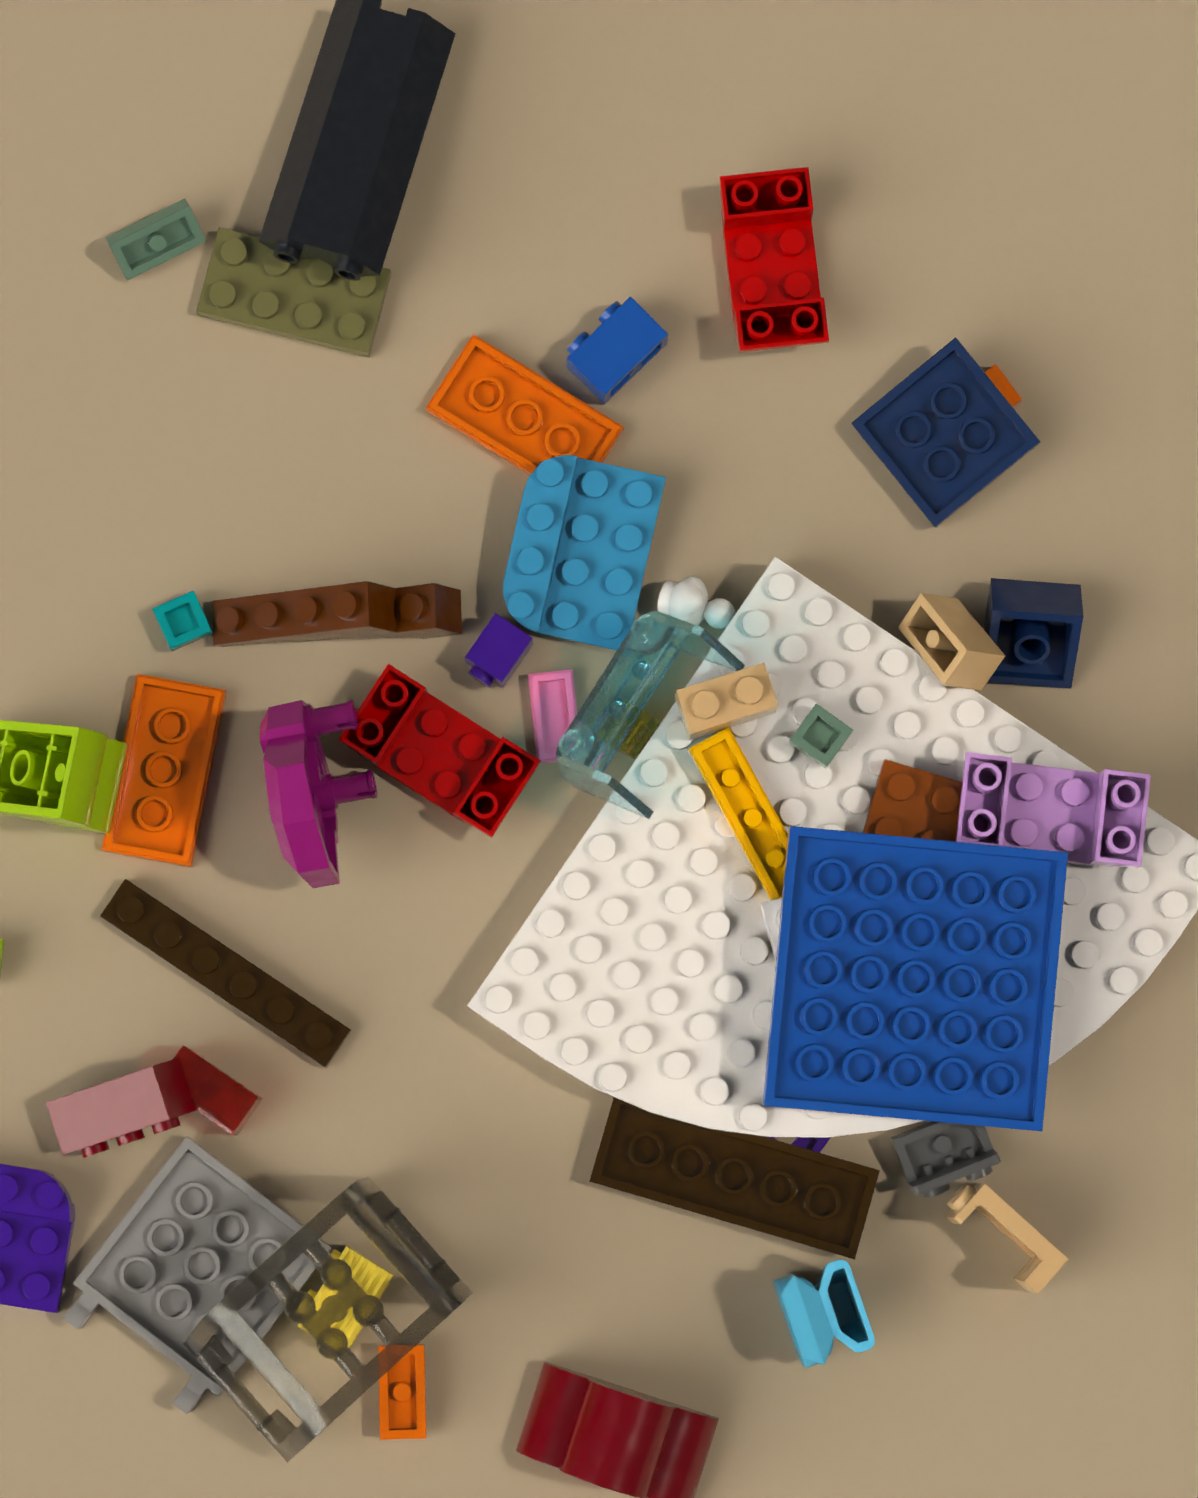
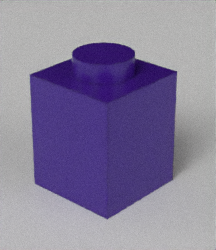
[465,613,533,688]

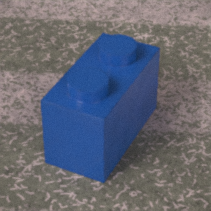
[567,296,668,405]

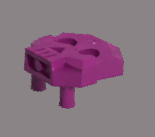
[260,700,378,888]

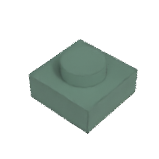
[789,703,853,769]

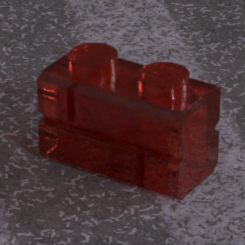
[173,1045,263,1136]

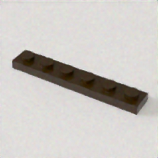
[100,879,351,1068]

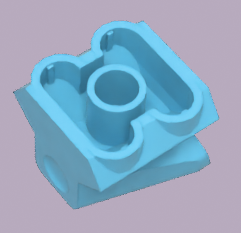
[773,1259,875,1369]

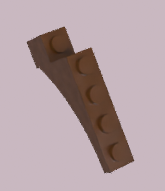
[212,581,462,647]

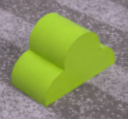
[0,720,128,834]

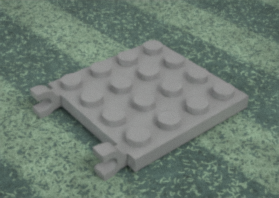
[63,1136,332,1414]

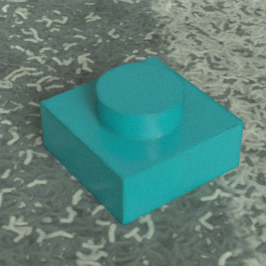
[152,591,213,652]

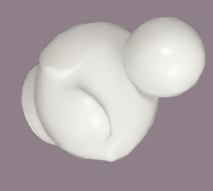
[658,576,736,630]

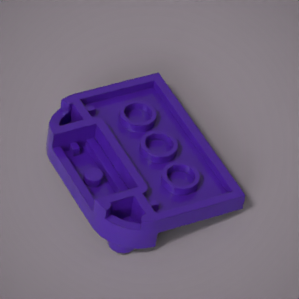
[0,1164,75,1313]

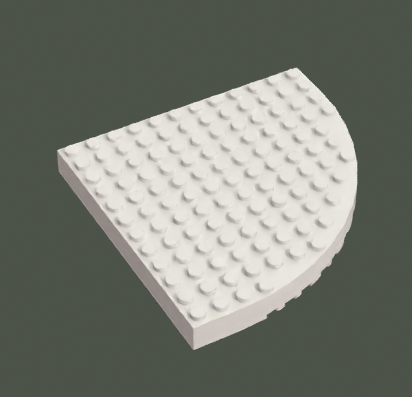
[467,557,1198,1138]

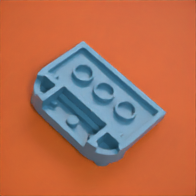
[503,455,666,653]

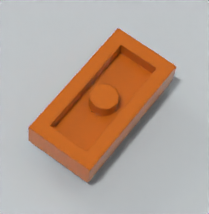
[378,1344,427,1440]

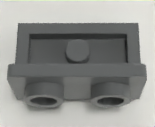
[890,1121,1001,1198]

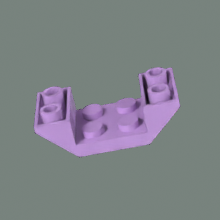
[956,752,1151,867]

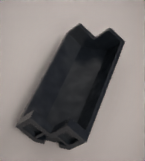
[259,0,456,281]

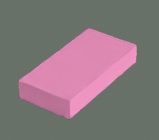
[528,669,582,764]

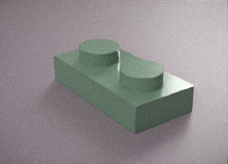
[106,198,206,281]

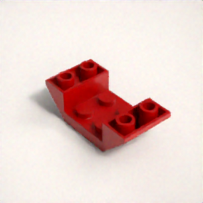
[719,167,829,352]
[339,664,541,838]

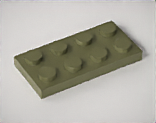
[196,227,391,357]

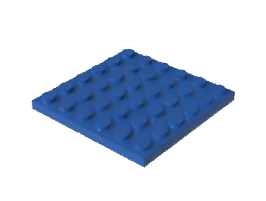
[763,826,1068,1132]

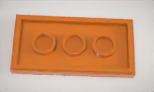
[426,334,624,475]
[102,674,227,867]

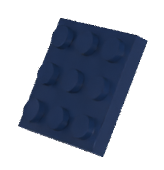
[851,337,1041,527]

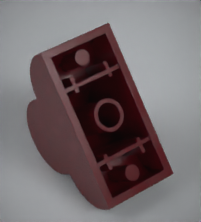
[516,1361,719,1498]

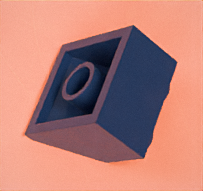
[984,578,1084,689]

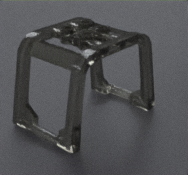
[183,1177,473,1463]

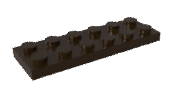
[589,1097,880,1259]

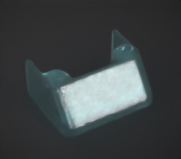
[556,611,745,819]

